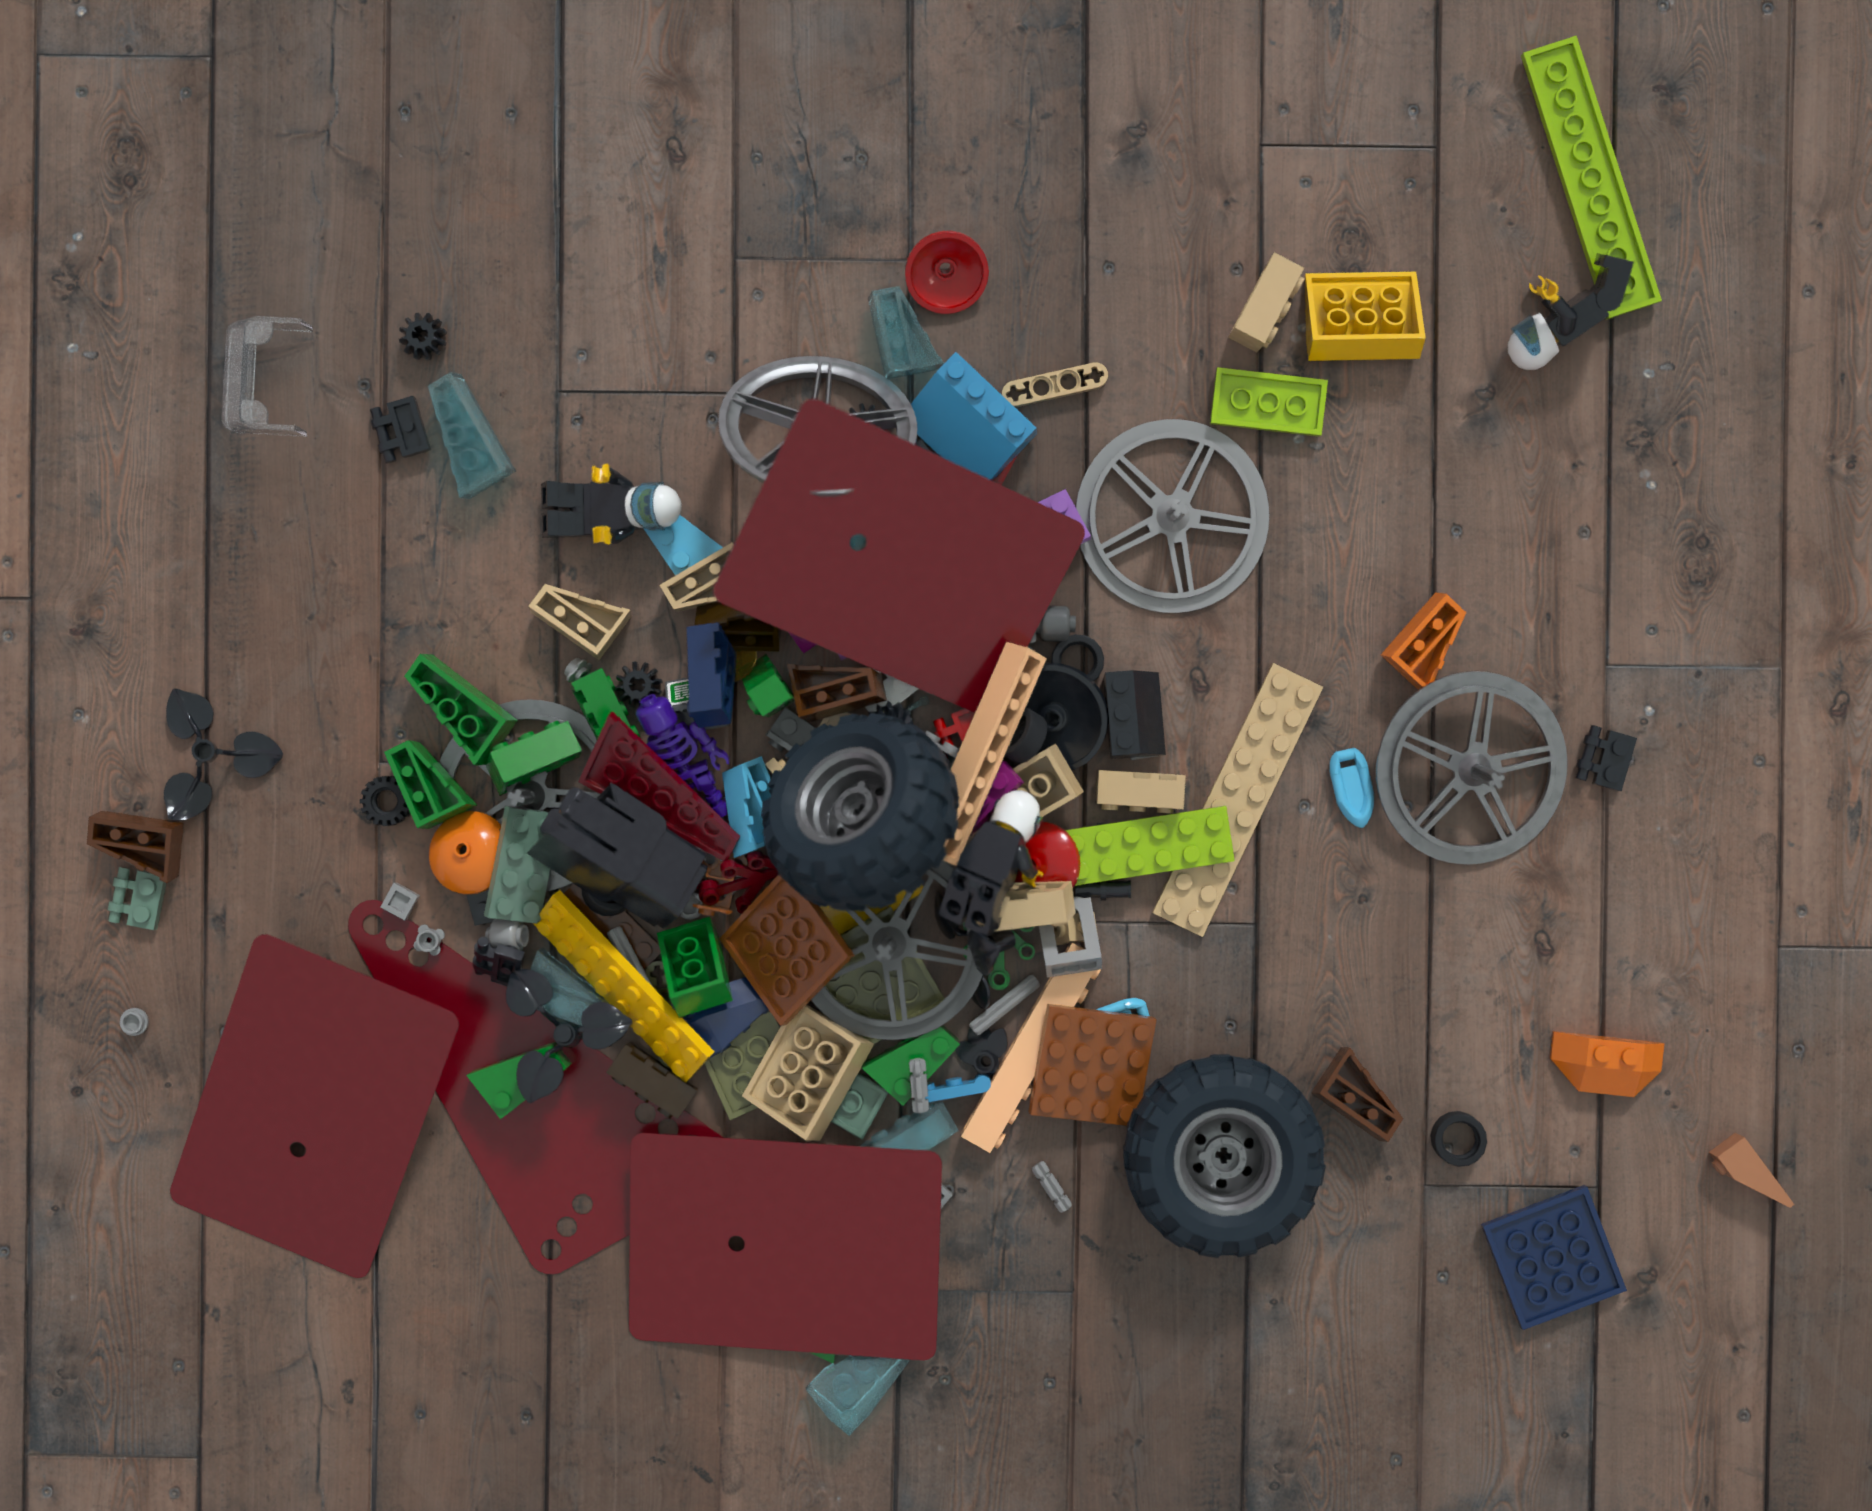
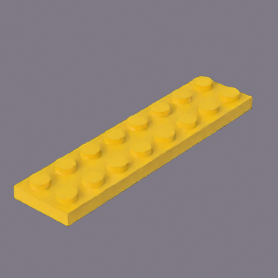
[533,890,714,1083]

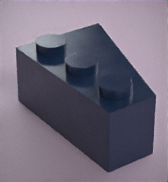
[687,622,737,728]

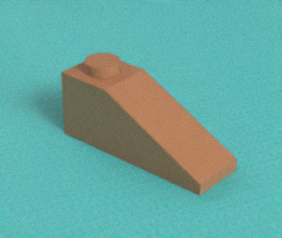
[1709,1133,1795,1208]

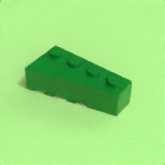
[404,654,518,766]
[571,668,641,740]

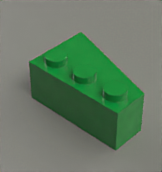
[739,654,795,718]
[486,721,582,796]
[384,740,477,829]
[862,1025,960,1106]
[466,1042,572,1119]

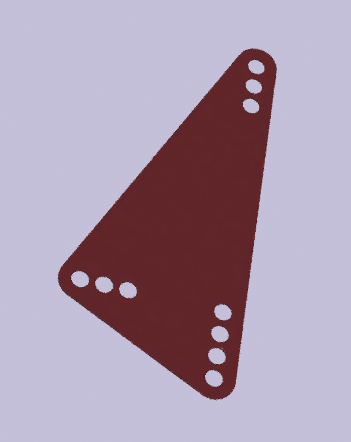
[348,900,724,1274]

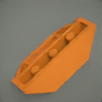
[1550,1031,1664,1097]

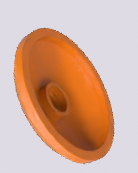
[429,811,501,895]

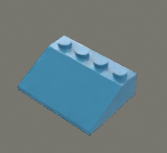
[911,352,1037,481]

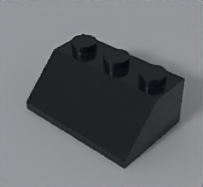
[1103,670,1166,759]

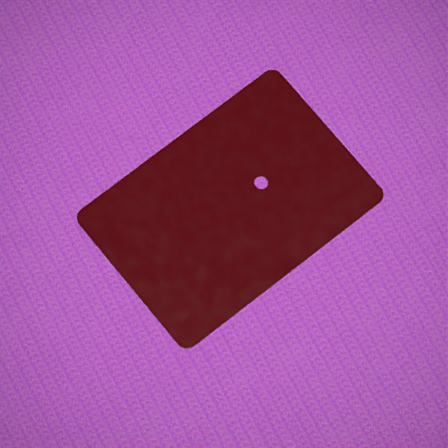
[713,399,1085,713]
[170,934,459,1278]
[629,1133,942,1360]

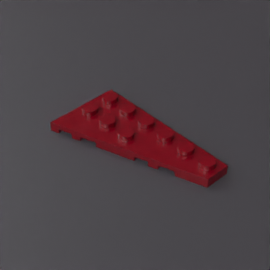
[578,711,740,861]

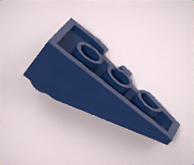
[671,977,769,1058]

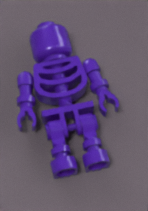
[635,694,729,817]

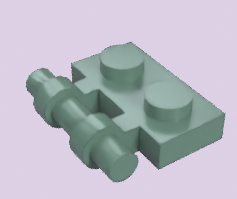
[107,867,166,930]

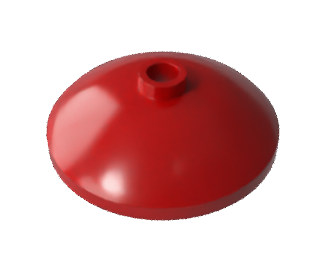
[905,231,989,314]
[1014,821,1080,889]

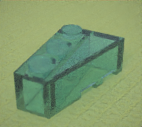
[868,286,944,379]
[530,948,608,1026]
[859,1102,959,1150]

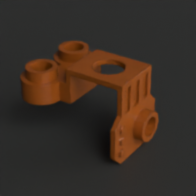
[692,850,748,916]

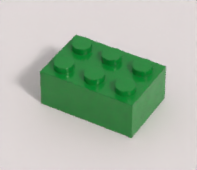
[657,916,733,1017]

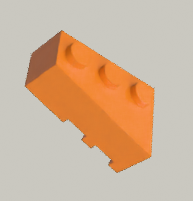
[1381,592,1466,690]

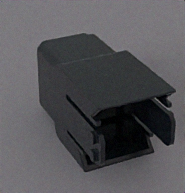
[527,783,708,929]

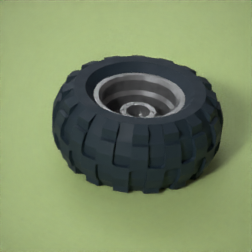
[761,713,959,911]
[1123,1054,1326,1258]

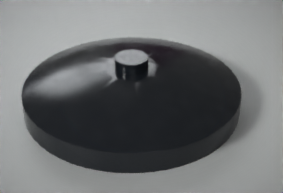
[1018,663,1109,771]

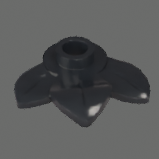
[956,1028,1008,1075]

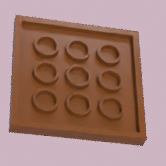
[719,875,854,1026]
[1028,1004,1157,1126]

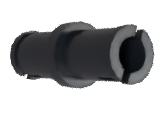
[1075,880,1131,901]

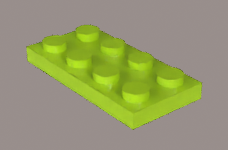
[1210,367,1328,437]

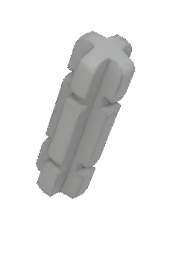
[909,1058,929,1113]
[1032,1161,1072,1213]

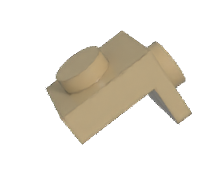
[1053,912,1097,945]

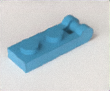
[926,1073,991,1102]

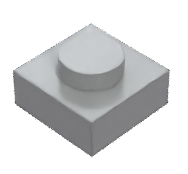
[381,882,420,920]

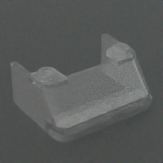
[221,316,313,437]

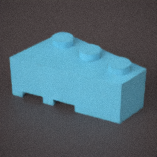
[722,756,771,858]

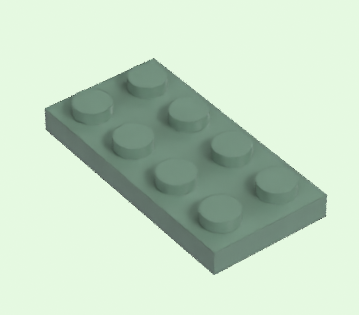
[484,806,550,924]

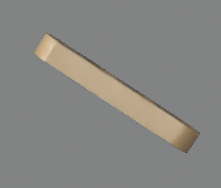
[1002,363,1108,408]

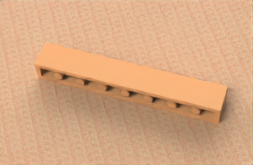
[943,642,1047,866]
[961,942,1101,1153]

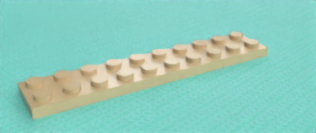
[1152,663,1323,937]

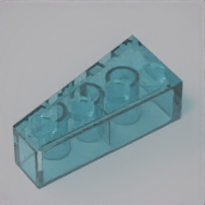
[428,372,516,499]

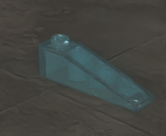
[806,1355,910,1436]

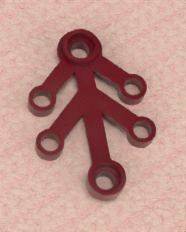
[697,851,779,914]

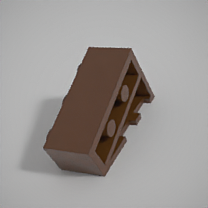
[787,664,887,722]
[87,811,184,883]
[1311,1047,1403,1142]

